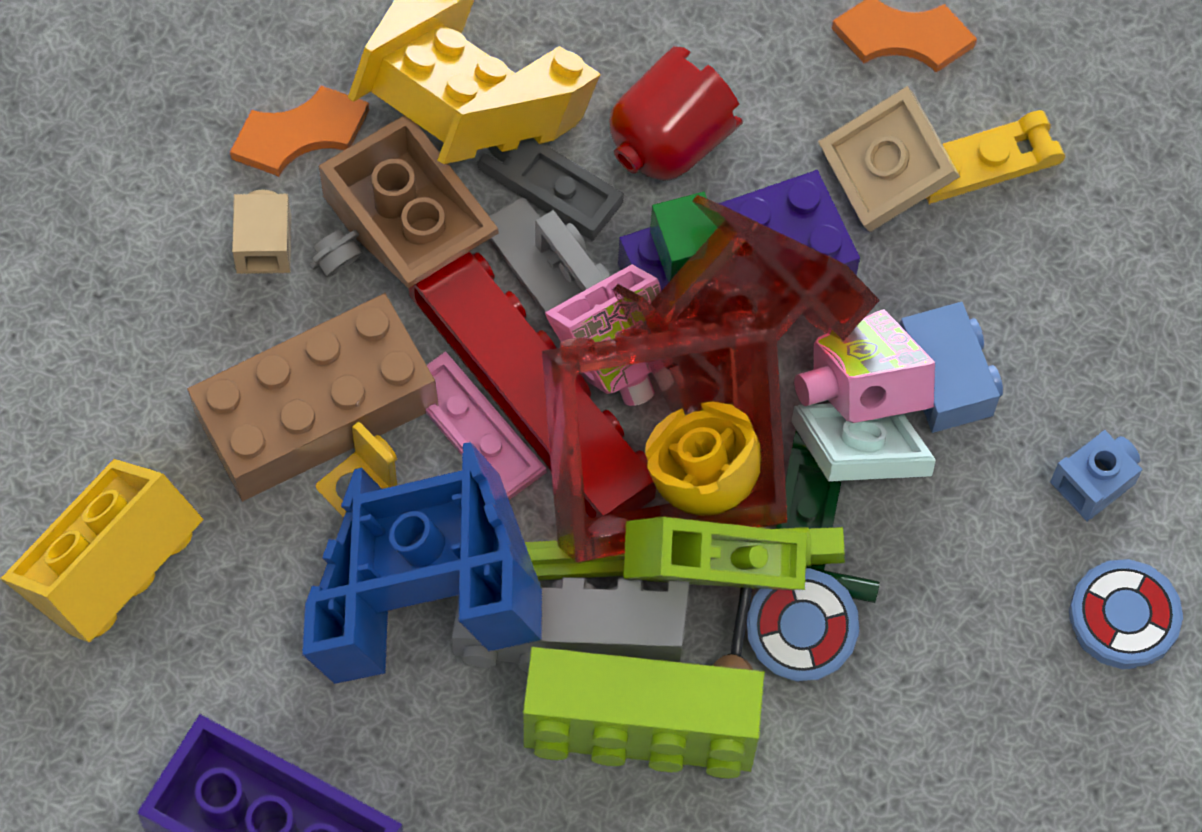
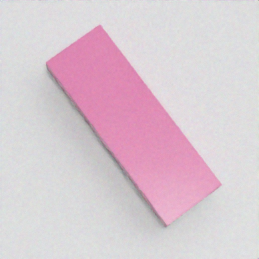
[426,351,547,500]

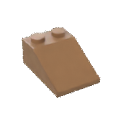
[319,115,499,288]

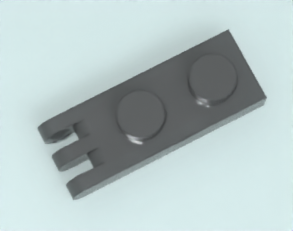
[477,138,624,241]

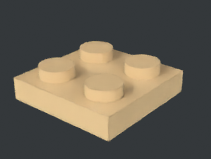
[818,86,960,232]

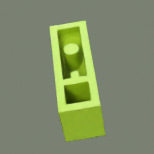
[623,517,807,591]

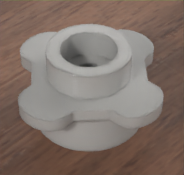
[310,230,363,277]

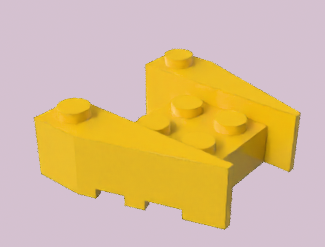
[348,0,601,165]

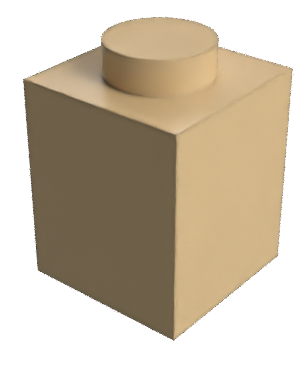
[232,190,291,274]

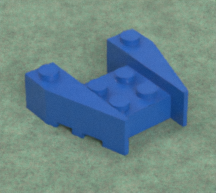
[302,442,542,684]

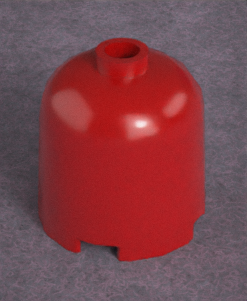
[609,46,743,181]

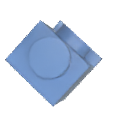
[1050,430,1142,522]

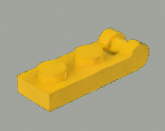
[926,110,1065,204]

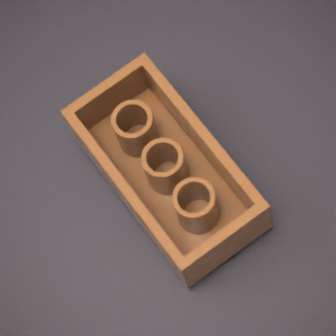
[187,293,439,501]

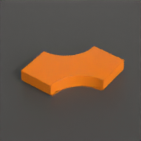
[832,0,977,73]
[230,85,369,177]

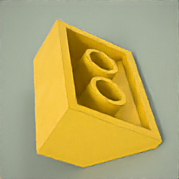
[0,459,204,643]

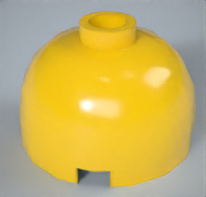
[645,401,761,516]

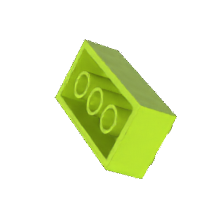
[523,647,765,778]

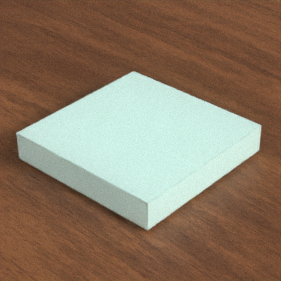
[791,403,936,481]

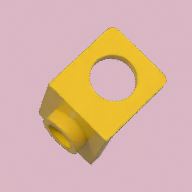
[316,422,398,518]

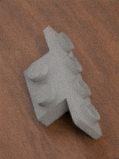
[489,198,611,316]

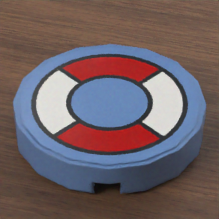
[1069,559,1183,669]
[747,568,859,681]

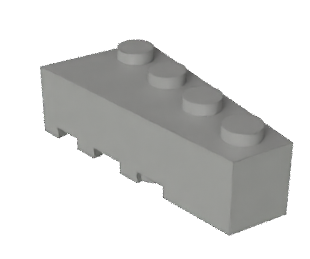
[452,577,690,673]

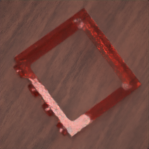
[542,311,787,563]

